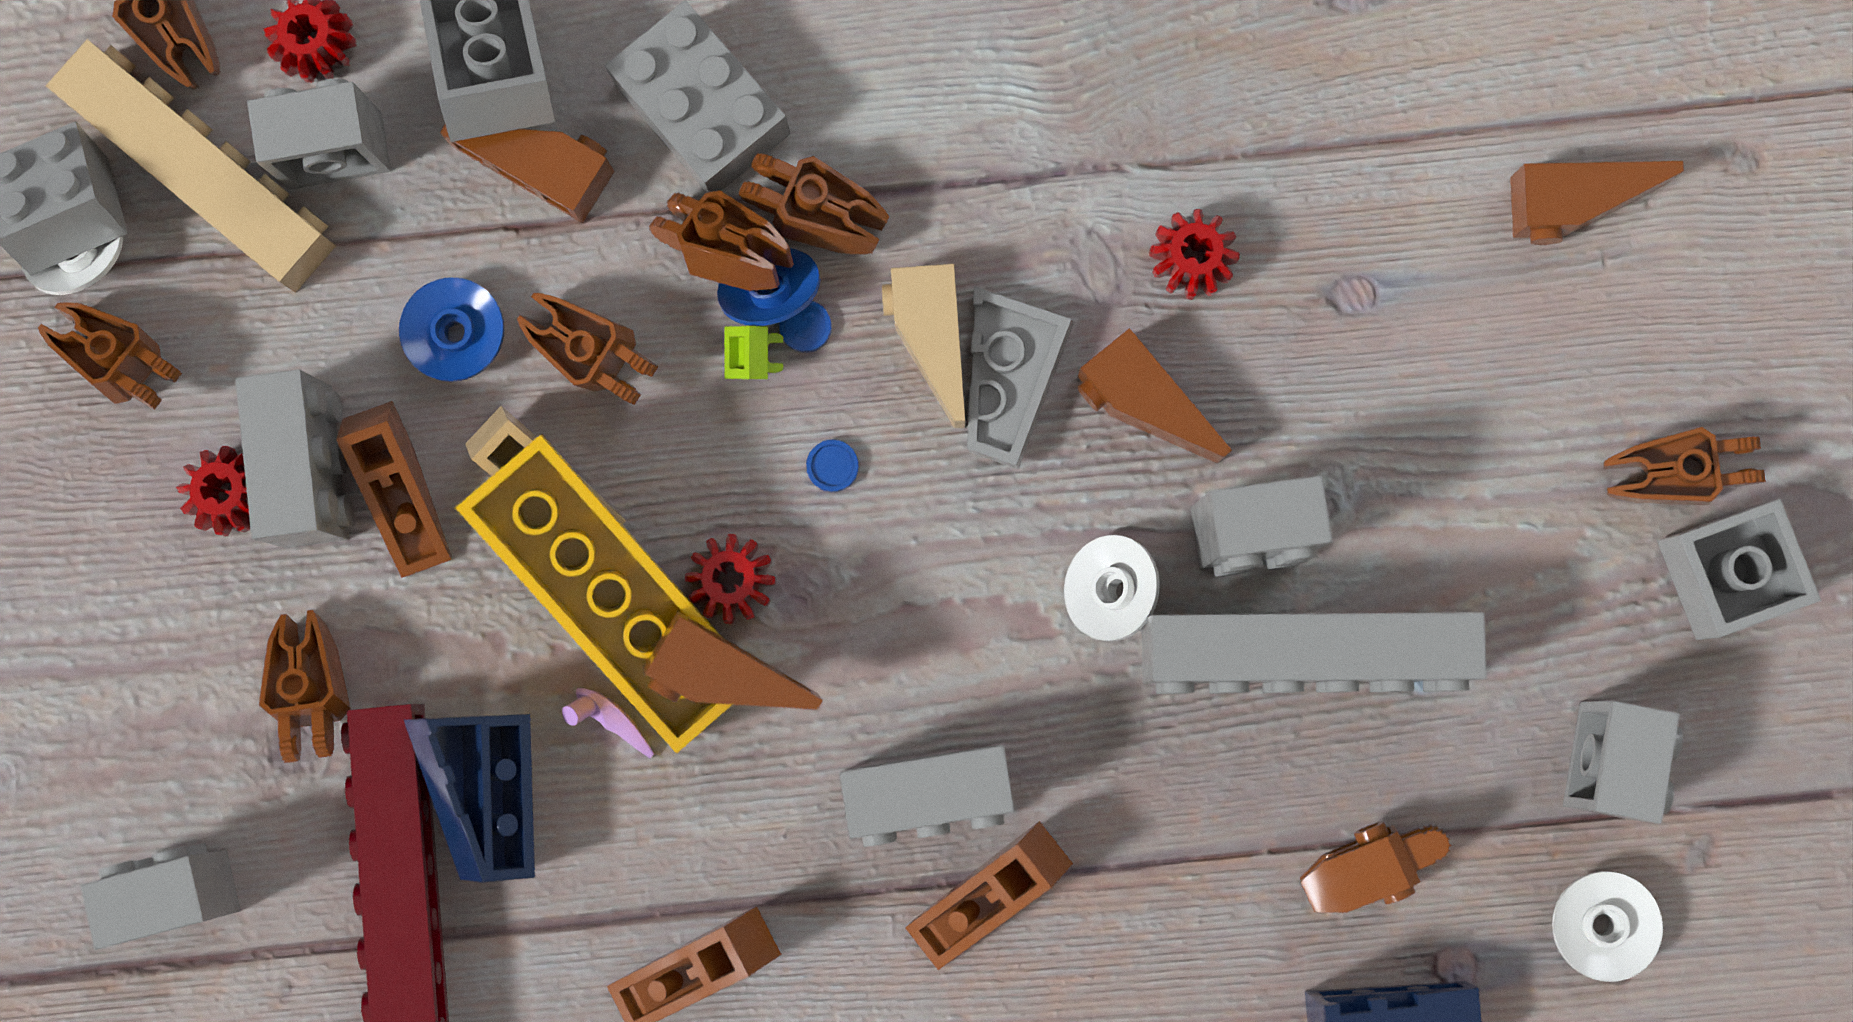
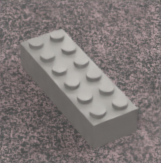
[1142,612,1487,694]

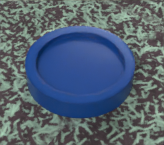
[779,301,832,353]
[806,440,859,493]

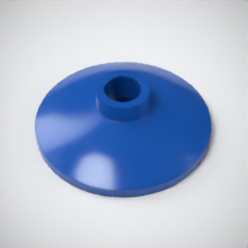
[717,248,820,326]
[399,277,505,382]

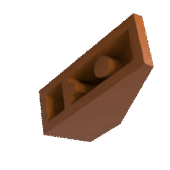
[440,125,615,223]
[1510,161,1684,245]
[1077,328,1232,463]
[336,401,452,578]
[643,611,823,710]
[905,821,1073,970]
[607,907,782,1022]

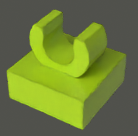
[724,326,783,379]

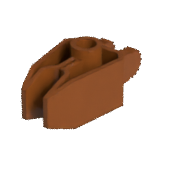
[112,0,220,89]
[738,153,889,254]
[649,190,794,291]
[517,293,658,405]
[38,302,182,410]
[1603,427,1766,505]
[259,610,351,763]
[1300,821,1451,913]

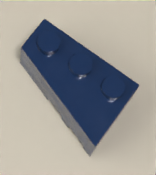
[404,714,535,882]
[1305,981,1482,1022]

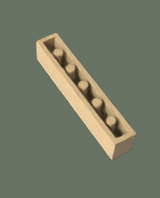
[46,39,336,293]

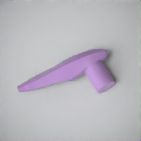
[562,688,654,759]

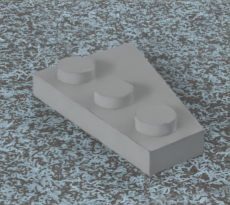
[967,287,1073,469]

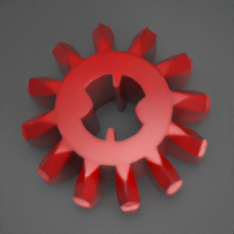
[263,0,357,84]
[1149,208,1240,300]
[176,446,250,536]
[685,534,776,625]

